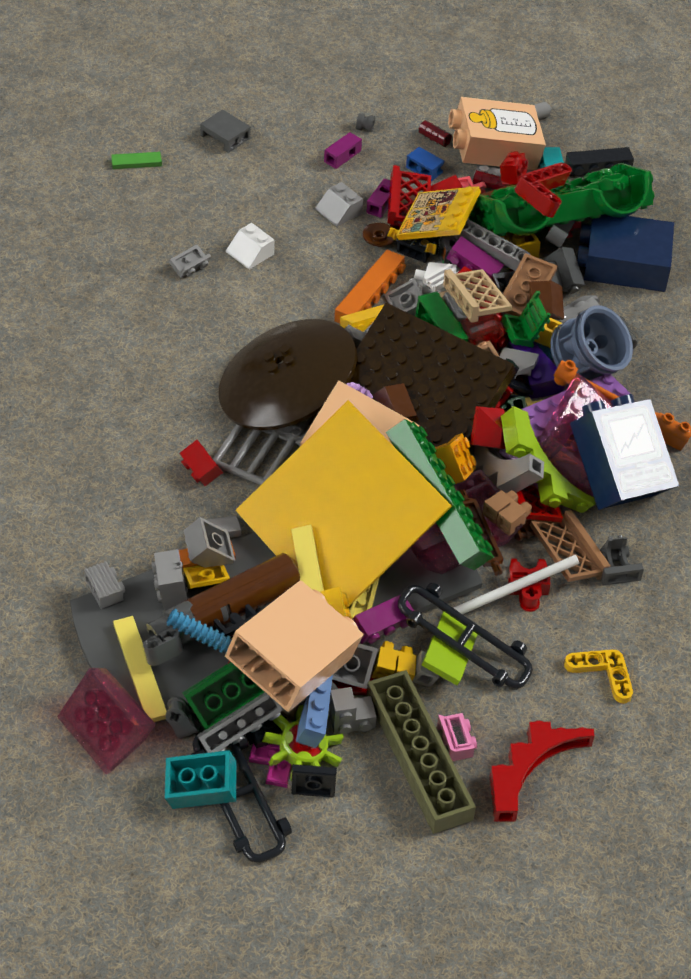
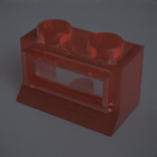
[461,313,504,346]

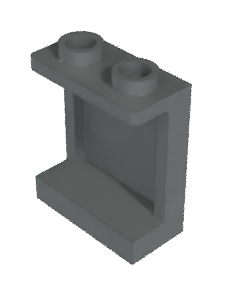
[200,109,251,153]

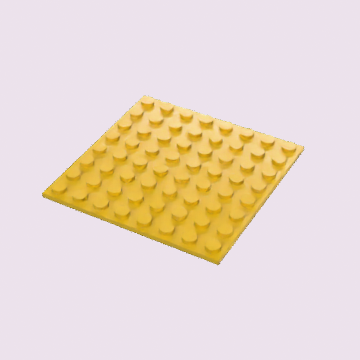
[235,400,452,609]

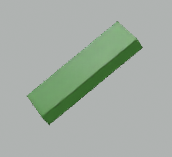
[111,152,162,169]

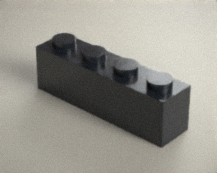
[565,147,634,177]

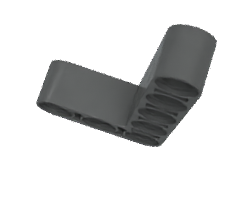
[544,220,575,248]

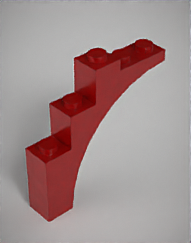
[490,720,595,822]

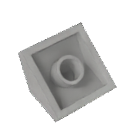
[385,278,423,316]

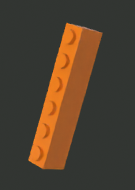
[334,249,406,323]

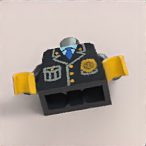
[387,228,438,263]

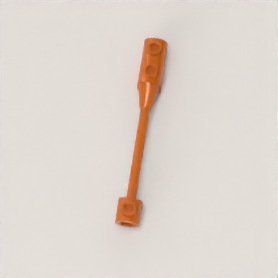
[553,360,691,451]

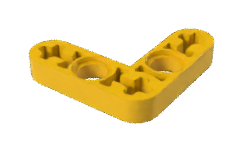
[564,649,633,704]

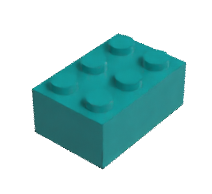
[165,750,237,809]

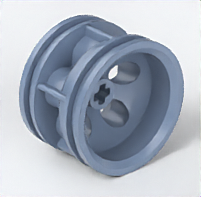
[551,305,633,385]

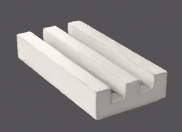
[423,263,459,291]

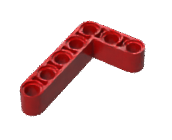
[514,163,572,218]

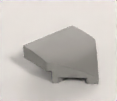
[499,347,539,379]

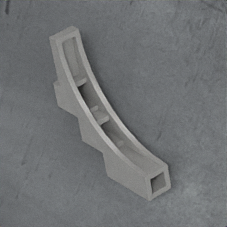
[471,445,544,493]

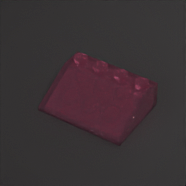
[57,668,156,774]

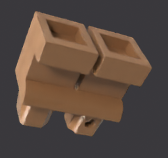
[483,490,532,536]

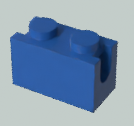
[406,147,444,182]

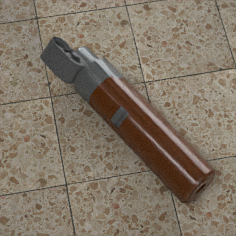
[143,553,300,666]

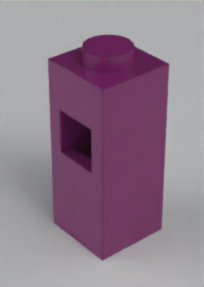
[324,132,362,169]
[366,178,390,218]

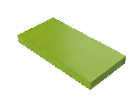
[421,611,478,685]

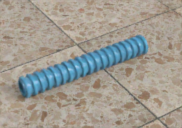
[166,608,232,654]

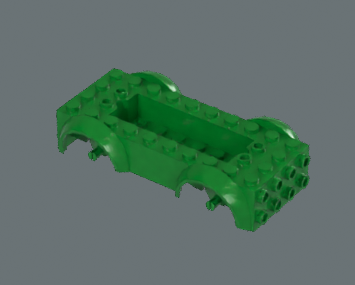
[469,163,654,236]

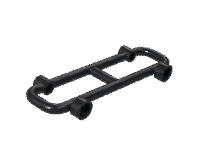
[397,583,533,689]
[191,731,292,863]

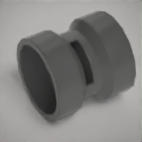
[356,113,375,132]

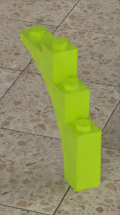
[501,406,595,513]

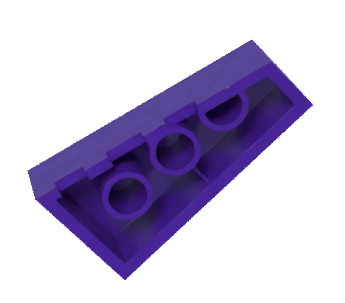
[507,336,565,399]

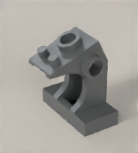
[600,535,644,586]

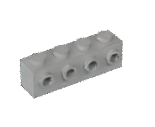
[197,692,284,753]

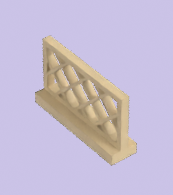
[443,269,512,323]

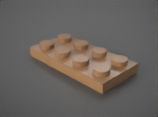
[497,253,557,317]

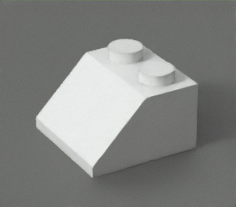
[226,223,275,269]

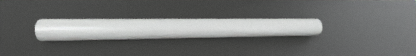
[454,555,579,614]

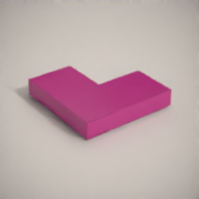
[249,743,292,788]

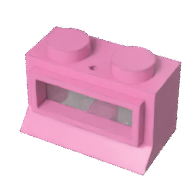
[437,713,477,761]

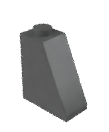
[543,247,585,294]

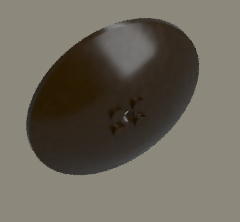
[219,319,357,430]

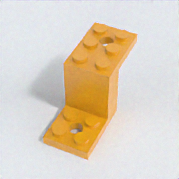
[435,433,477,484]

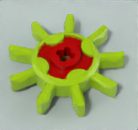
[262,705,344,781]

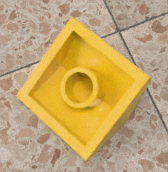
[183,565,230,589]

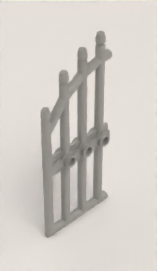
[213,416,313,485]

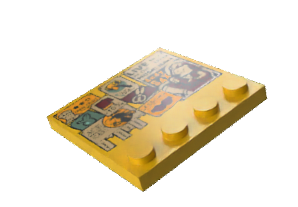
[397,186,481,240]

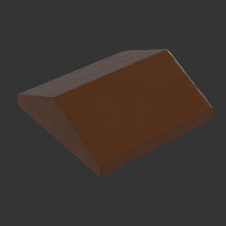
[529,280,564,320]
[372,383,417,420]

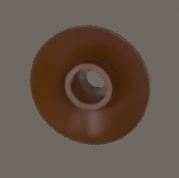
[363,223,395,247]

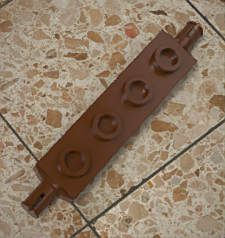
[459,489,504,576]

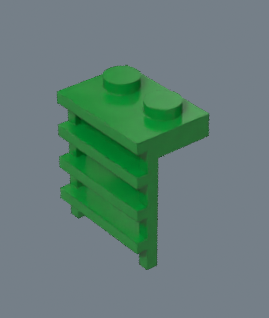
[501,291,551,347]

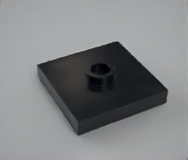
[291,764,337,798]

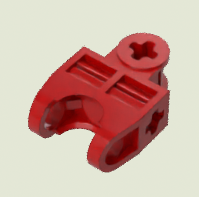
[508,558,551,612]

